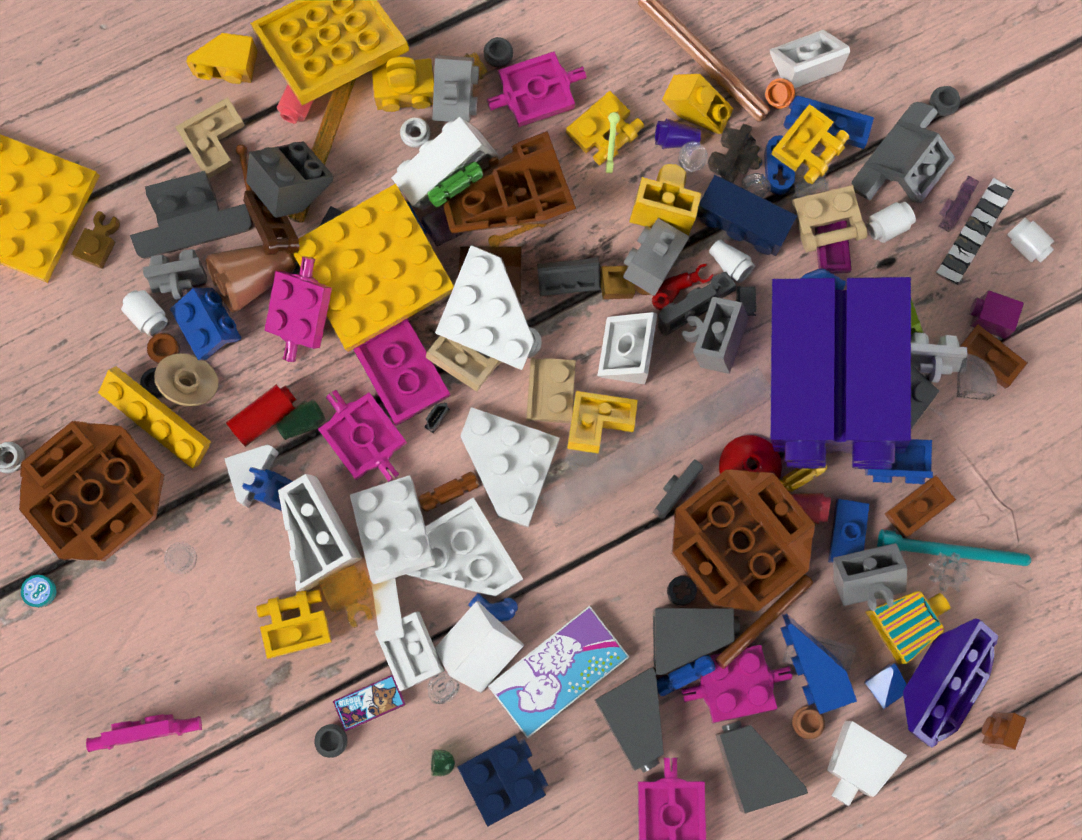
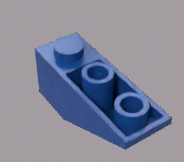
[780,614,857,714]

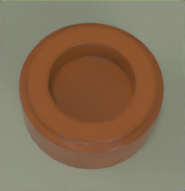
[147,333,180,364]

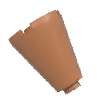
[206,245,297,313]

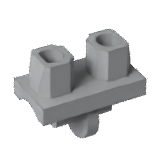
[143,249,207,300]

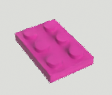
[353,319,450,426]

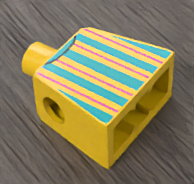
[865,591,951,665]

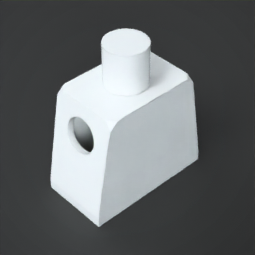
[827,721,907,806]

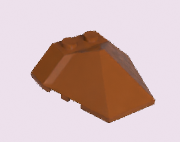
[443,131,577,233]

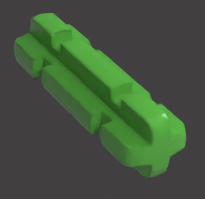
[427,161,483,207]

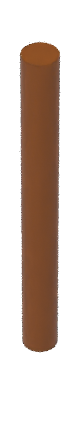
[715,575,813,669]

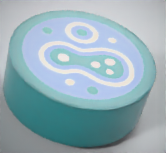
[21,575,57,608]

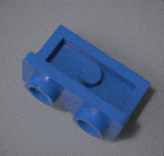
[170,288,241,360]
[865,439,933,484]

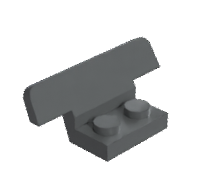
[852,102,955,203]
[130,171,252,259]

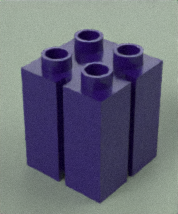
[770,277,911,469]

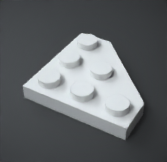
[435,245,535,370]
[460,407,560,528]
[407,497,523,597]

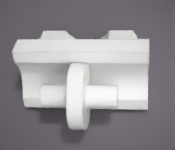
[911,333,967,383]

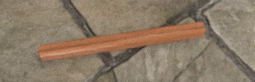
[638,0,770,122]

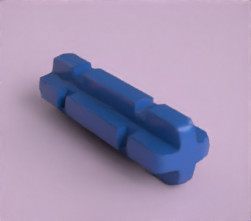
[657,655,716,696]

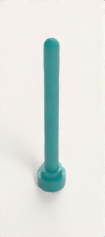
[877,529,1031,566]

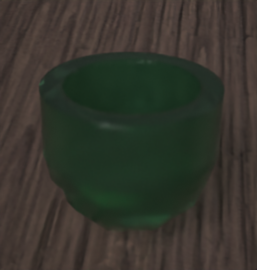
[431,749,455,777]

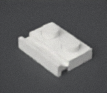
[375,612,444,691]

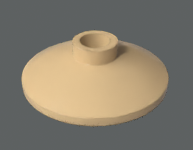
[154,353,218,406]

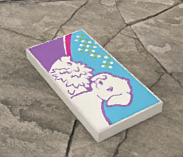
[488,606,629,739]

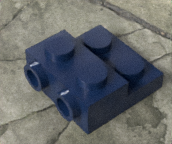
[457,735,549,827]

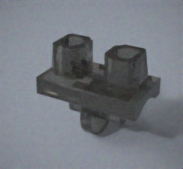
[707,124,762,183]

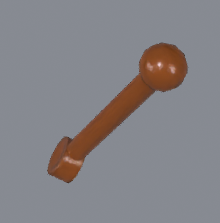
[235,144,252,191]

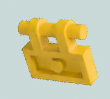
[566,91,645,165]
[771,104,849,184]
[256,589,332,659]

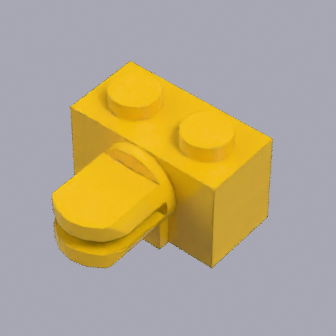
[372,57,434,112]
[629,164,701,236]

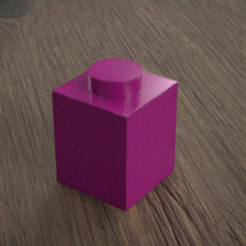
[969,290,1024,339]

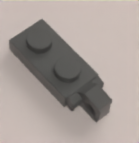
[658,271,736,336]

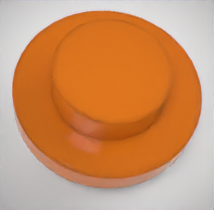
[765,78,795,109]

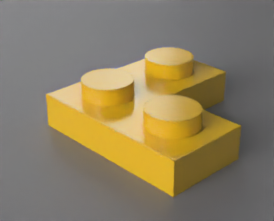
[567,391,638,453]

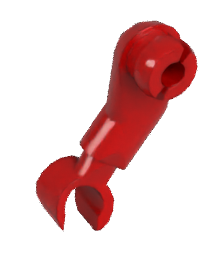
[652,264,714,311]

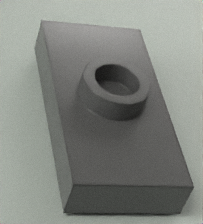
[537,258,601,296]
[653,459,703,519]

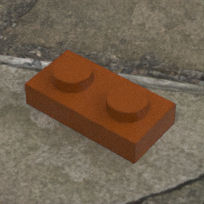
[960,324,1028,389]
[884,475,956,538]
[982,713,1027,750]

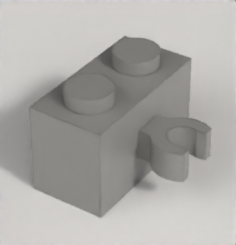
[432,55,479,123]
[623,218,690,296]
[682,297,748,374]
[833,543,907,611]

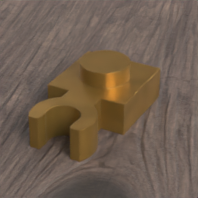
[71,211,120,269]
[600,266,650,300]

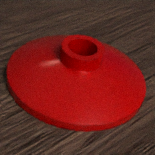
[719,435,782,479]

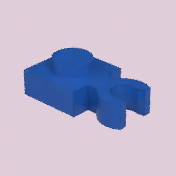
[242,467,293,511]

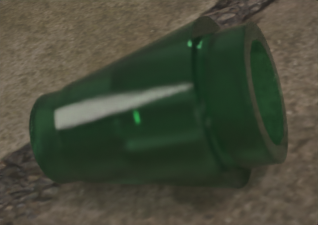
[276,399,326,440]

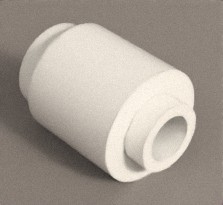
[867,202,916,243]
[1007,217,1054,263]
[121,290,168,336]

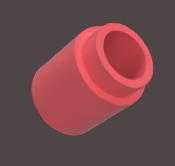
[277,84,314,124]

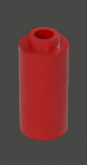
[226,384,297,447]

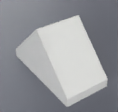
[224,444,279,508]

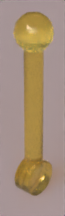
[488,223,548,247]

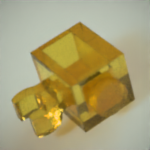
[319,565,374,628]

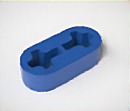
[764,135,795,195]

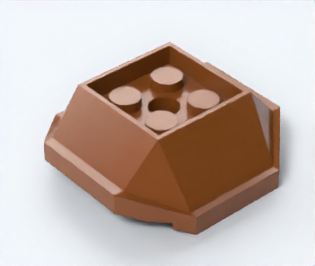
[19,421,165,561]
[671,470,815,612]

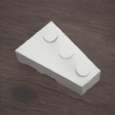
[391,117,499,210]
[278,474,362,591]

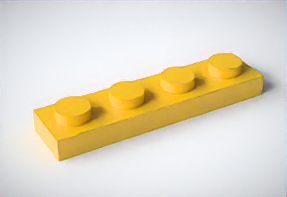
[98,366,211,469]

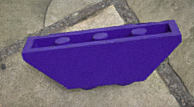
[903,618,999,748]

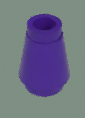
[655,119,701,149]

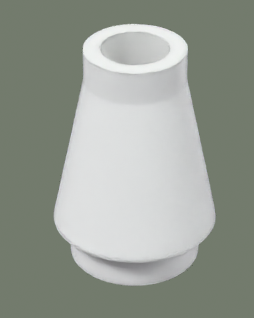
[709,239,755,283]

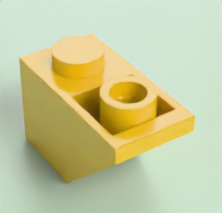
[186,33,258,84]
[662,74,734,134]

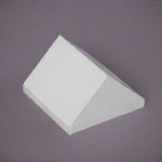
[770,29,850,89]
[597,312,657,385]
[435,601,524,693]

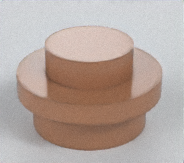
[792,706,825,739]

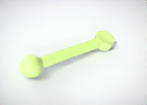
[606,112,620,173]

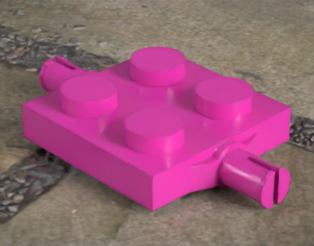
[487,51,587,127]
[264,256,332,362]
[318,390,407,482]
[681,645,792,724]
[86,714,202,752]
[638,758,706,840]

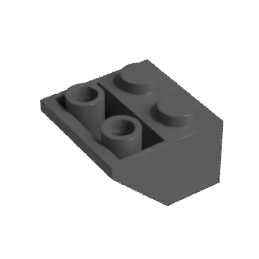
[246,141,334,218]

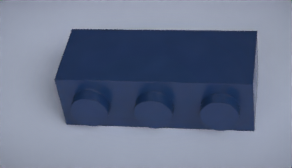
[696,175,797,256]

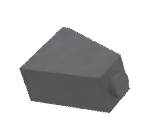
[653,608,740,675]
[594,667,664,773]
[715,721,808,814]

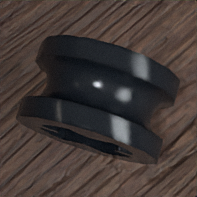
[667,576,697,606]

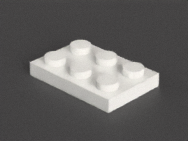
[350,475,435,584]

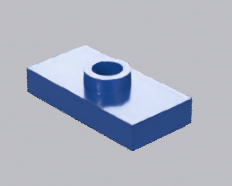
[828,499,869,563]

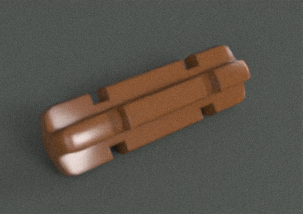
[418,472,479,512]

